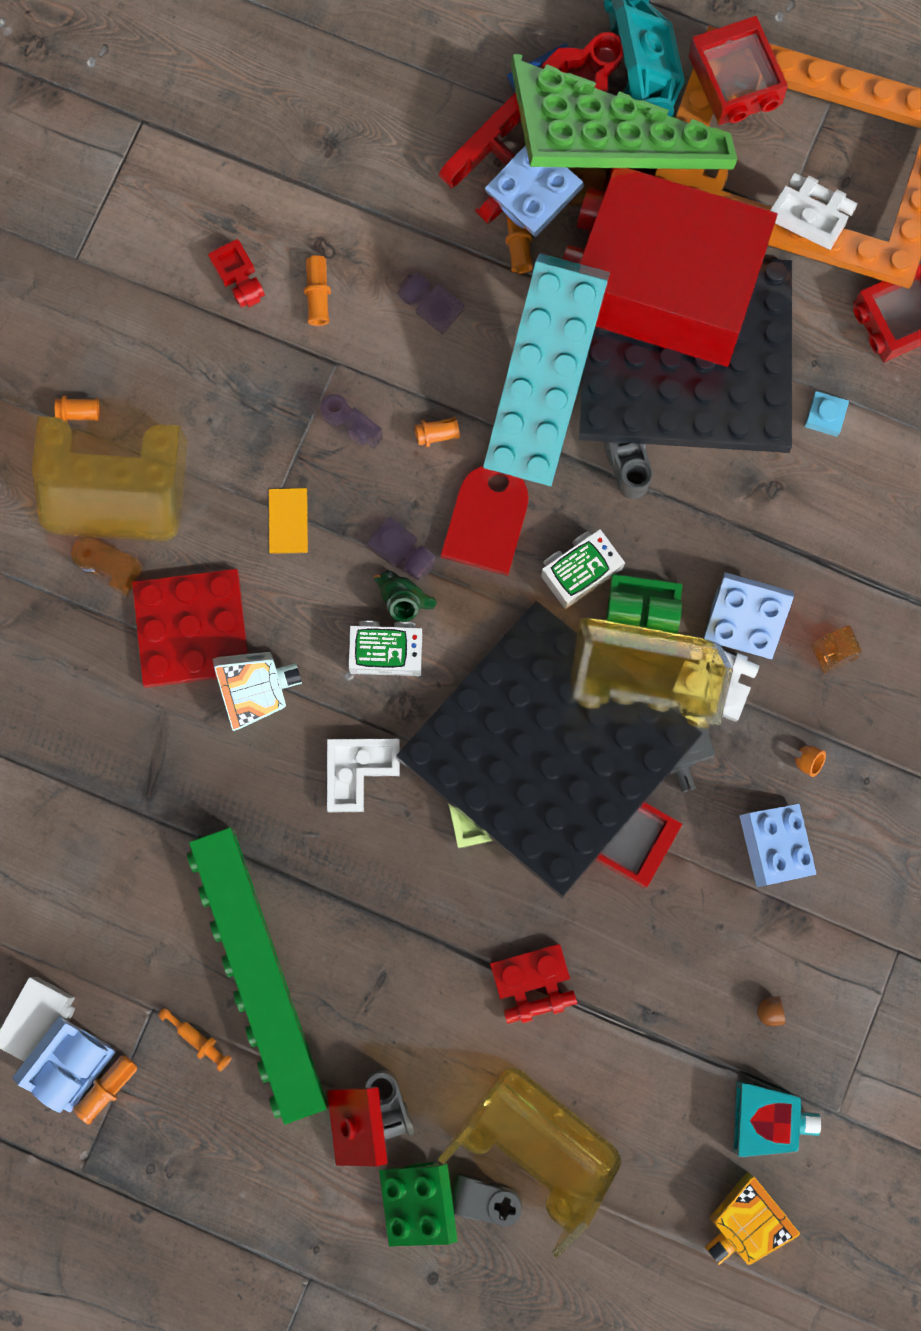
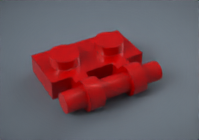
[490,944,577,1024]

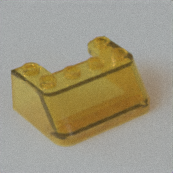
[32,416,188,542]
[570,618,733,728]

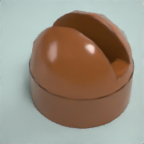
[757,996,785,1027]

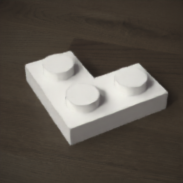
[327,739,400,812]

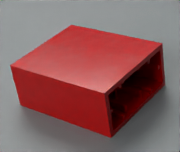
[562,168,778,367]

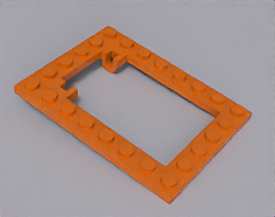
[655,25,921,289]

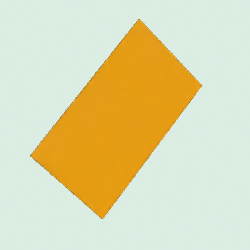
[269,488,308,554]

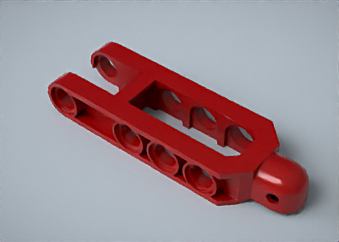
[438,32,623,224]

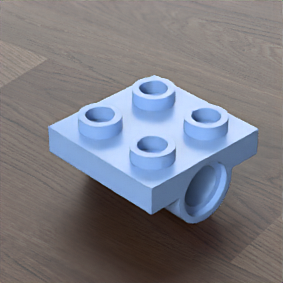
[485,145,584,237]
[704,572,794,659]
[740,804,816,887]
[12,1016,116,1113]

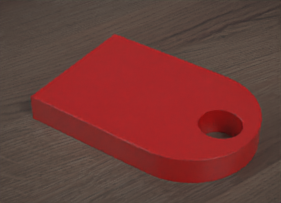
[441,466,529,576]

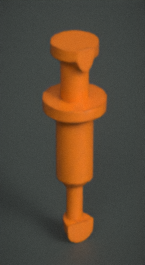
[158,1008,232,1072]

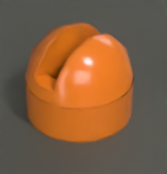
[795,746,826,777]

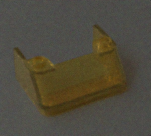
[438,1068,621,1258]

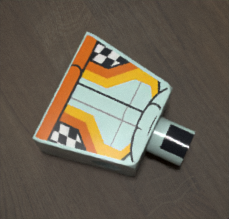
[212,652,302,731]

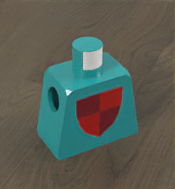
[733,1081,821,1157]

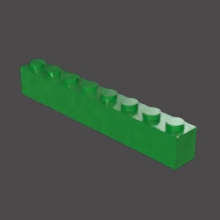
[186,828,329,1125]

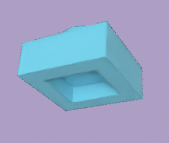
[804,391,849,437]

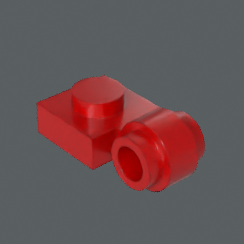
[208,239,265,308]

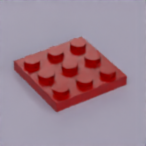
[132,569,248,688]

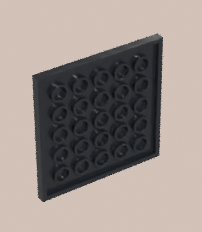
[579,259,792,453]
[396,601,702,899]

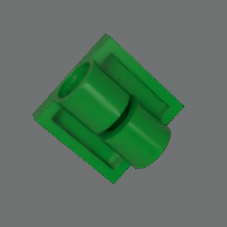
[602,574,683,655]
[379,1162,458,1247]

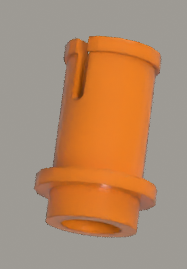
[55,395,100,423]
[414,416,460,448]

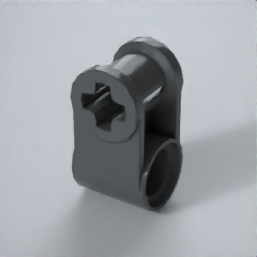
[604,442,653,499]
[365,1069,415,1143]
[452,1173,522,1226]

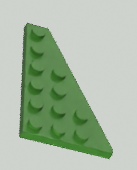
[511,54,738,169]

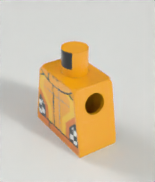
[704,1172,800,1265]

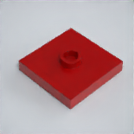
[327,1087,388,1167]

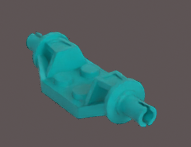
[603,0,685,117]

